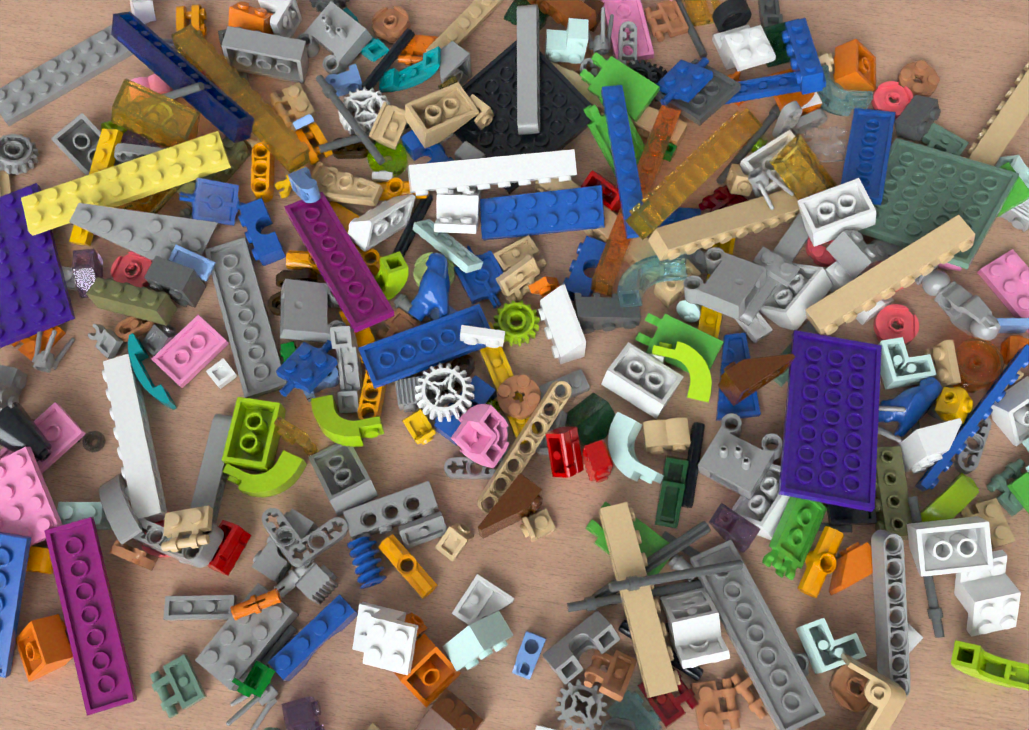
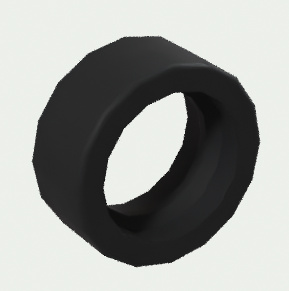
[712,0,752,33]

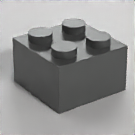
[144,256,206,308]

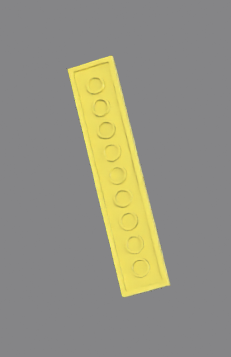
[21,131,231,236]

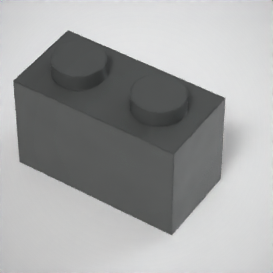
[894,95,941,142]

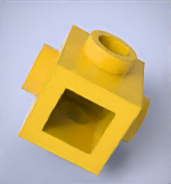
[935,387,973,424]

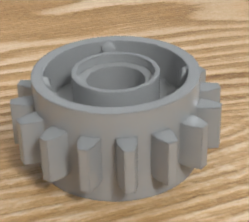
[0,134,39,175]

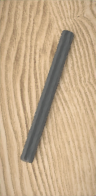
[592,521,711,598]

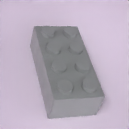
[222,26,309,84]
[195,583,299,691]

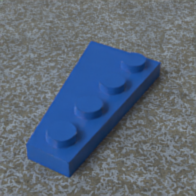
[716,333,761,421]

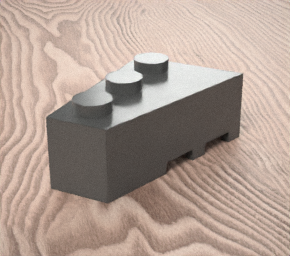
[573,293,641,334]

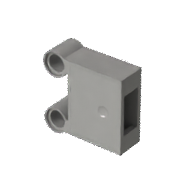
[297,1,373,75]
[683,247,766,320]
[280,279,346,343]
[698,413,782,500]

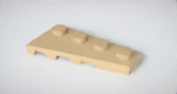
[311,162,383,206]

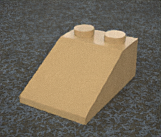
[405,82,479,148]

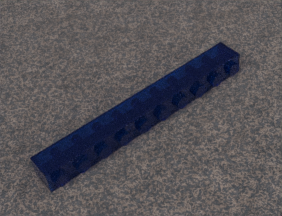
[111,11,254,143]

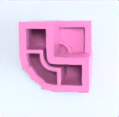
[451,404,509,468]

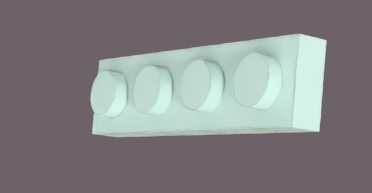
[412,219,483,273]

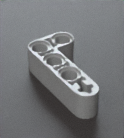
[133,518,224,568]

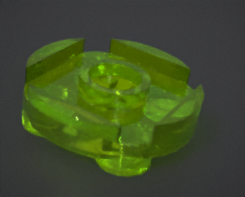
[367,142,408,176]

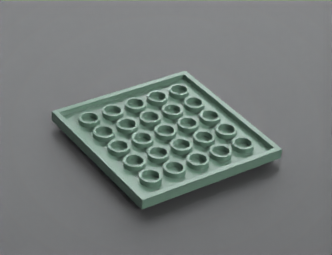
[858,138,1019,270]

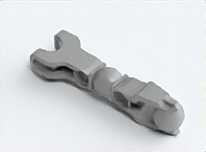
[869,239,1001,344]

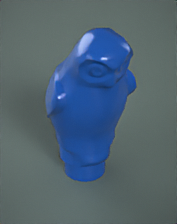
[408,253,450,322]
[878,377,942,437]

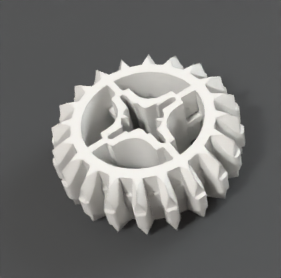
[338,87,391,135]
[415,363,475,422]

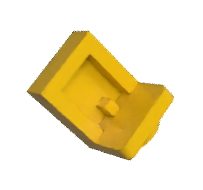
[402,409,436,445]

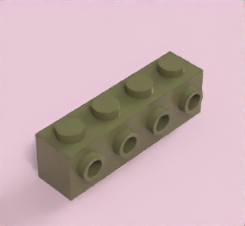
[177,133,250,208]
[86,277,177,326]
[875,446,912,540]

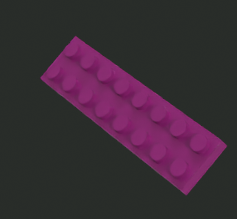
[284,192,395,333]
[44,517,137,716]

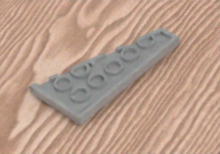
[69,203,217,261]

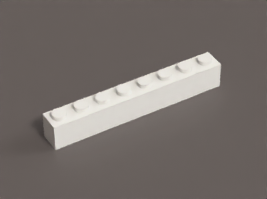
[407,149,577,196]
[102,354,167,523]

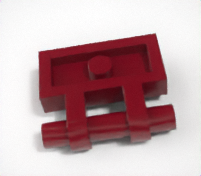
[699,185,749,212]
[637,666,699,728]

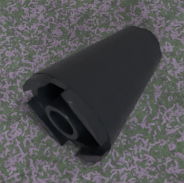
[0,402,52,462]

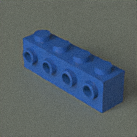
[782,18,823,95]

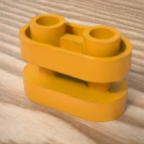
[176,4,207,40]
[292,122,333,165]

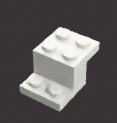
[258,0,302,38]
[712,24,776,71]
[434,186,481,234]
[954,550,1021,637]
[660,588,730,669]
[352,602,418,675]

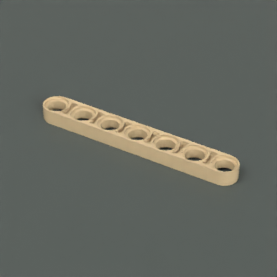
[477,381,571,514]

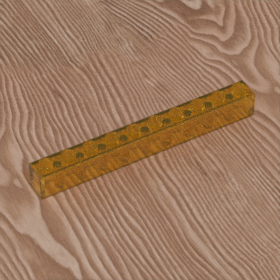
[171,24,310,173]
[625,108,763,240]

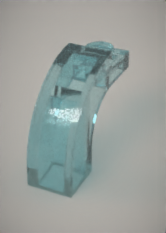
[817,65,873,116]
[617,255,688,307]

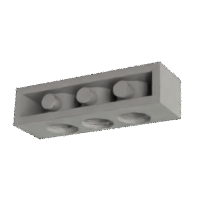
[343,481,439,540]

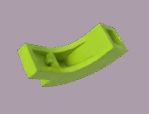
[374,251,409,301]
[652,341,712,403]
[311,395,384,447]
[223,450,307,497]
[920,473,979,522]
[951,640,1029,691]

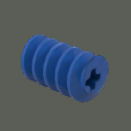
[347,536,387,589]

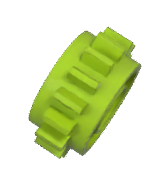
[493,300,540,347]

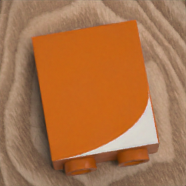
[767,68,822,117]

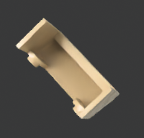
[841,652,906,730]

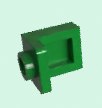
[232,660,276,698]

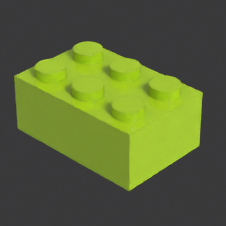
[222,397,286,472]

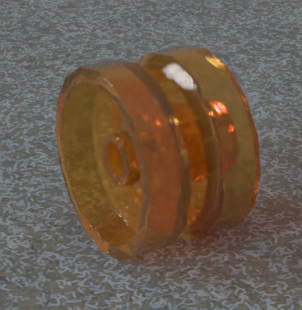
[953,338,1004,393]

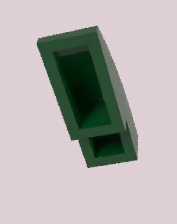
[655,455,689,529]

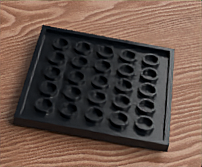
[453,40,600,194]

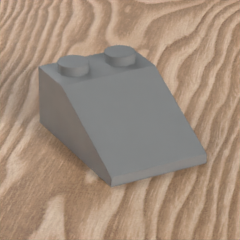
[51,113,122,175]
[308,443,378,517]

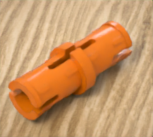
[230,588,282,620]

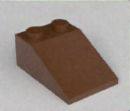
[718,354,795,406]
[478,473,543,538]
[415,688,485,730]

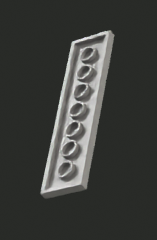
[0,18,144,126]
[205,237,287,399]
[690,540,826,730]

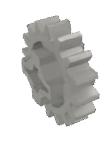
[555,679,607,730]

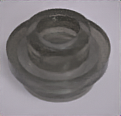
[82,431,105,453]

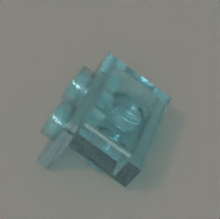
[606,690,662,730]

